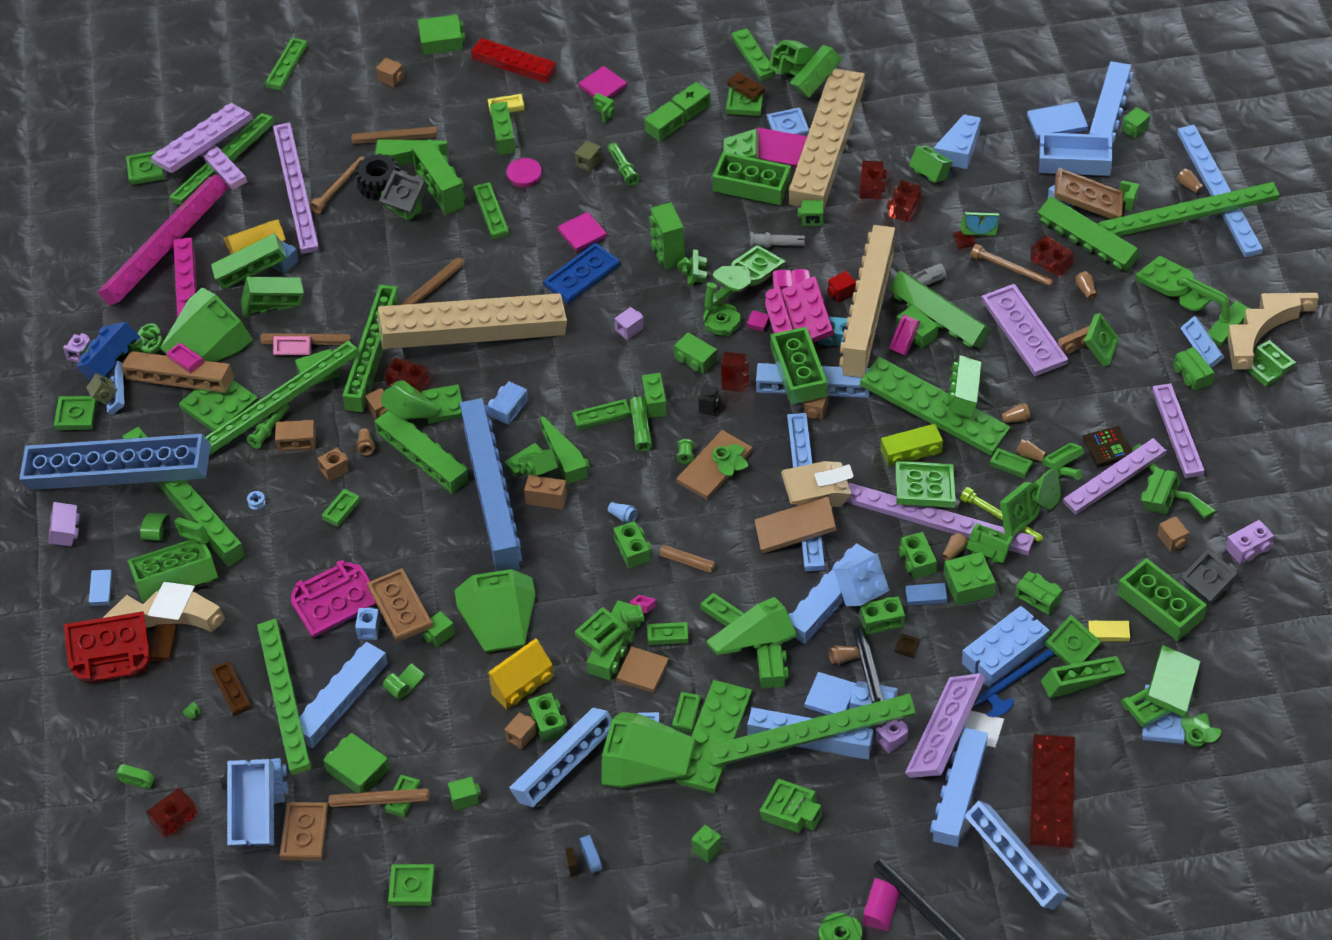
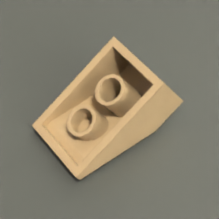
[781,461,851,507]

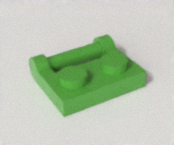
[575,607,629,656]
[1121,684,1172,728]

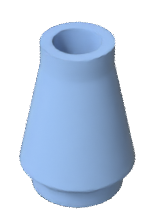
[608,502,638,524]

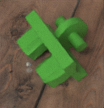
[677,249,707,286]

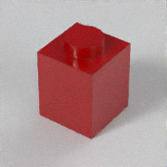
[827,271,856,303]

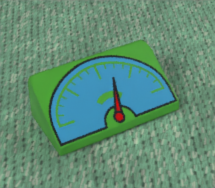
[960,212,999,236]

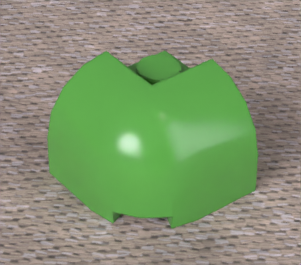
[769,40,815,76]

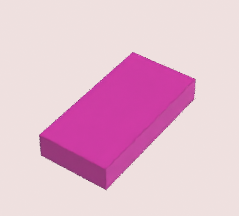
[889,314,921,356]
[166,343,204,373]

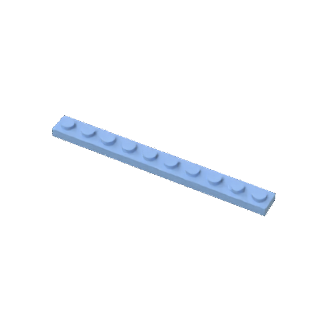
[1177,125,1263,257]
[787,413,825,571]

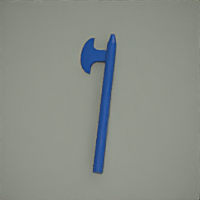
[973,649,1055,717]

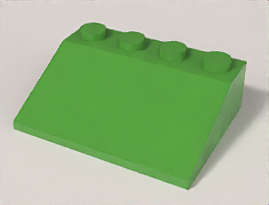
[127,540,218,603]

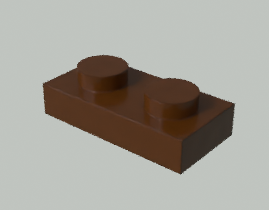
[727,72,765,101]

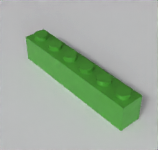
[1038,196,1140,273]
[888,270,991,348]
[374,410,469,494]

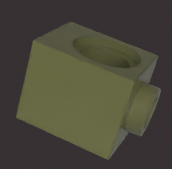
[575,141,602,172]
[86,373,117,405]

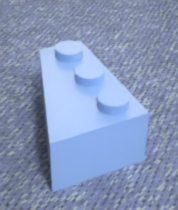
[934,115,981,169]

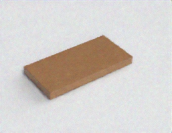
[1054,168,1124,219]
[676,430,753,500]
[755,496,837,553]
[366,568,433,642]

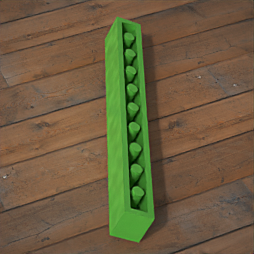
[122,427,245,567]

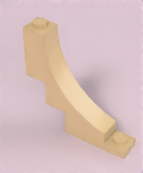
[1227,293,1318,370]
[103,591,225,633]

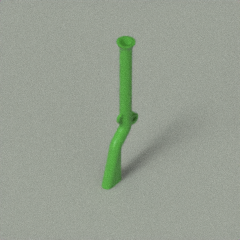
[1132,444,1217,520]

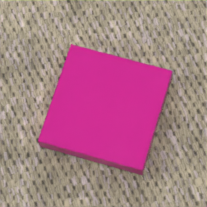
[579,66,627,98]
[558,212,607,252]

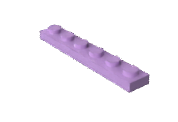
[200,145,248,190]
[1152,383,1204,478]
[1063,438,1166,515]

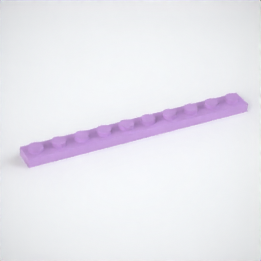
[273,123,319,254]
[845,483,1035,556]

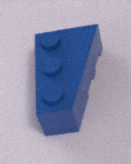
[76,322,140,381]

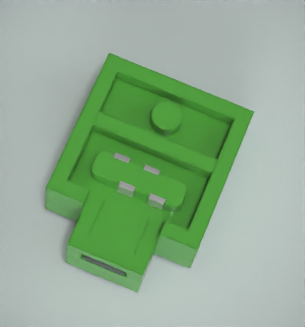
[760,779,823,833]

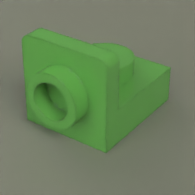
[593,93,615,123]
[1120,181,1139,211]

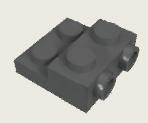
[379,170,429,214]
[1181,549,1240,604]

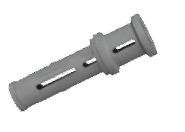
[750,232,805,248]

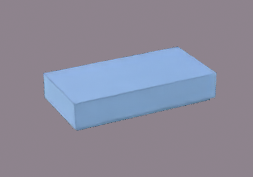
[89,569,112,606]

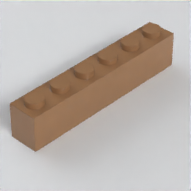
[121,351,234,393]

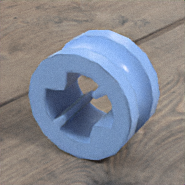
[247,491,265,510]

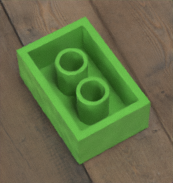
[649,202,685,270]

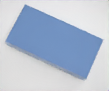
[905,583,947,606]

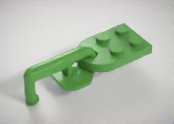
[704,245,785,310]
[1135,256,1230,322]
[1000,467,1083,537]

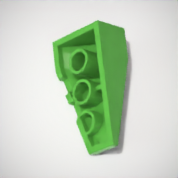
[707,597,797,655]

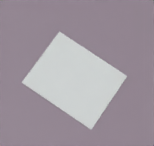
[147,582,195,620]
[960,711,1004,747]

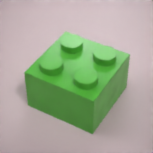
[944,552,995,606]

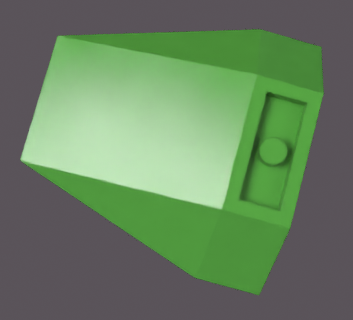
[160,287,253,362]
[454,569,535,653]
[602,712,695,788]

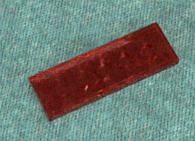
[1030,734,1075,848]

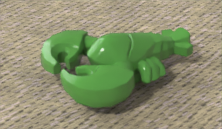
[115,323,163,360]

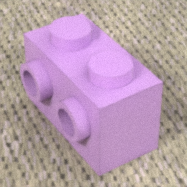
[48,502,80,547]
[1226,520,1274,564]

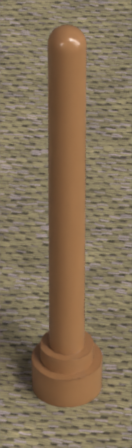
[309,156,364,214]
[971,244,1053,286]

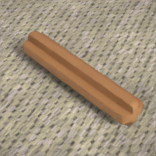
[659,545,715,573]

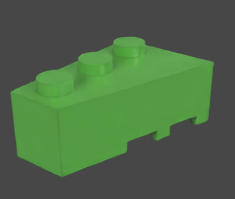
[241,277,304,318]

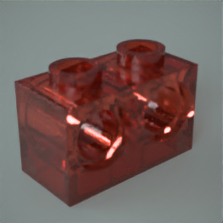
[887,180,922,222]
[1030,235,1074,277]
[385,357,430,393]

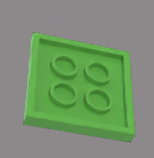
[179,380,258,432]
[895,461,956,508]

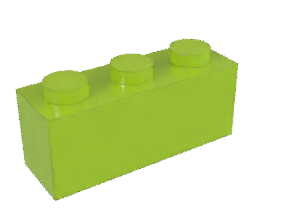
[880,424,943,467]

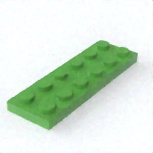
[675,680,752,794]

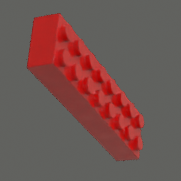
[471,38,556,83]

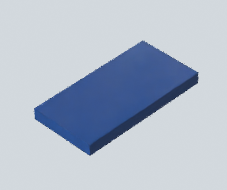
[543,243,621,304]

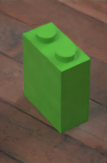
[418,14,466,55]
[323,733,390,793]

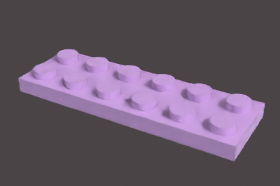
[150,103,253,173]
[982,284,1068,376]
[905,673,985,778]

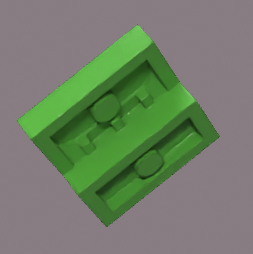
[1245,340,1296,387]

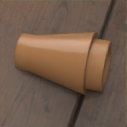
[1177,169,1204,194]
[1075,272,1097,300]
[1001,403,1031,424]
[356,428,375,456]
[1016,439,1046,462]
[941,533,968,561]
[829,645,860,665]

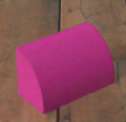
[863,878,899,931]

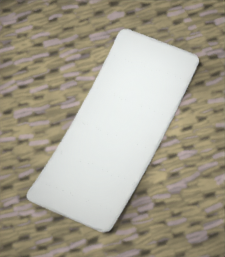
[814,464,854,486]

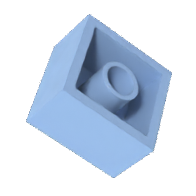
[834,554,890,606]

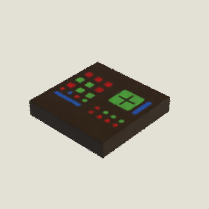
[1083,426,1132,468]

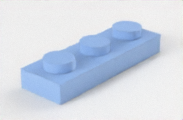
[1181,316,1225,368]
[106,360,125,415]

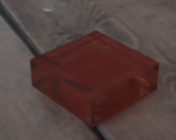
[953,231,976,249]

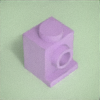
[63,334,91,363]
[876,720,908,753]

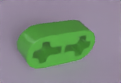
[115,765,155,789]

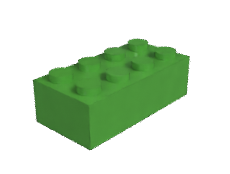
[412,139,465,215]
[712,152,791,205]
[770,327,827,405]
[1117,558,1207,642]

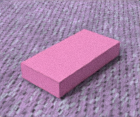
[273,336,311,356]

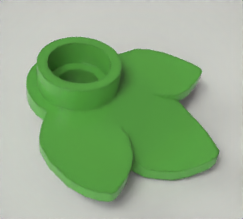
[712,444,748,476]
[1181,713,1221,747]

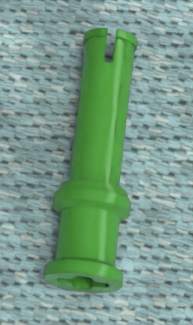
[608,143,640,186]
[247,403,290,449]

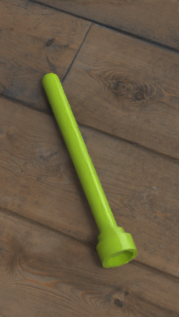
[960,487,1043,542]

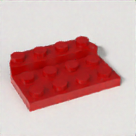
[64,611,151,683]

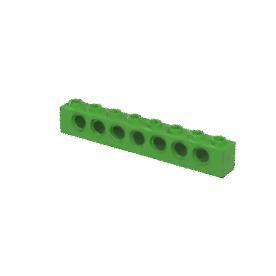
[343,285,400,412]

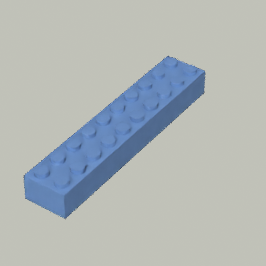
[460,398,522,571]
[19,434,211,490]

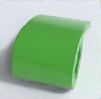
[140,513,168,541]
[383,663,424,700]

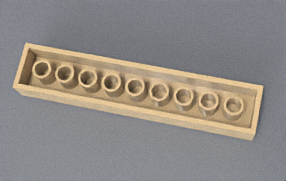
[789,69,865,211]
[839,225,895,378]
[377,293,567,349]

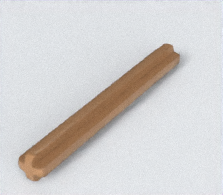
[351,127,438,144]
[400,257,464,305]
[260,333,352,345]
[328,788,430,807]

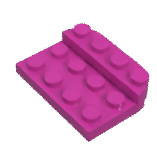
[765,276,834,343]
[291,560,377,638]

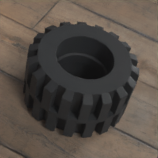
[355,154,400,200]

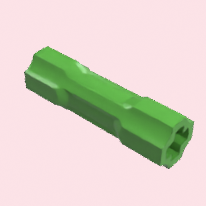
[630,396,652,452]

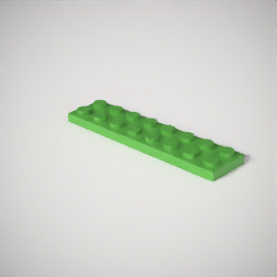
[860,357,1010,456]

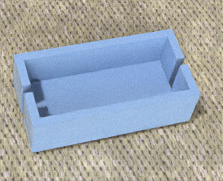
[1039,132,1112,176]
[962,606,1050,688]
[227,759,274,847]

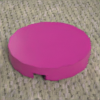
[507,158,542,187]

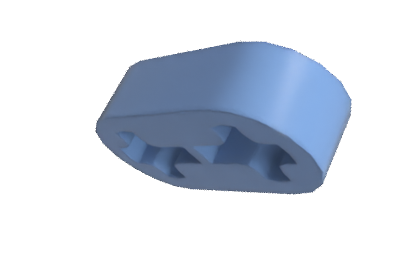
[579,835,602,873]

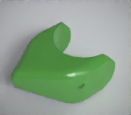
[381,380,438,419]

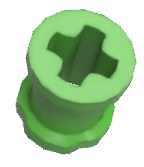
[677,439,695,464]
[620,605,644,627]

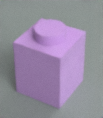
[614,307,644,340]

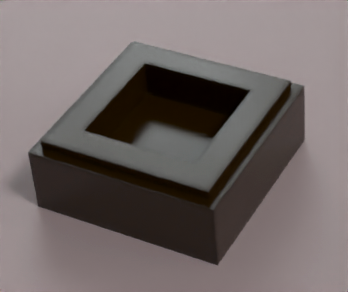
[894,633,920,658]
[565,847,578,877]

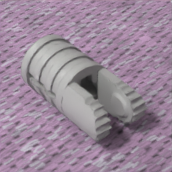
[912,263,946,286]

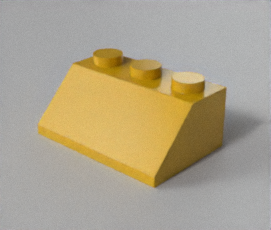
[223,220,286,254]
[488,638,554,709]

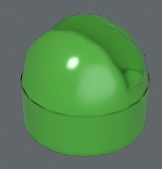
[182,702,200,719]

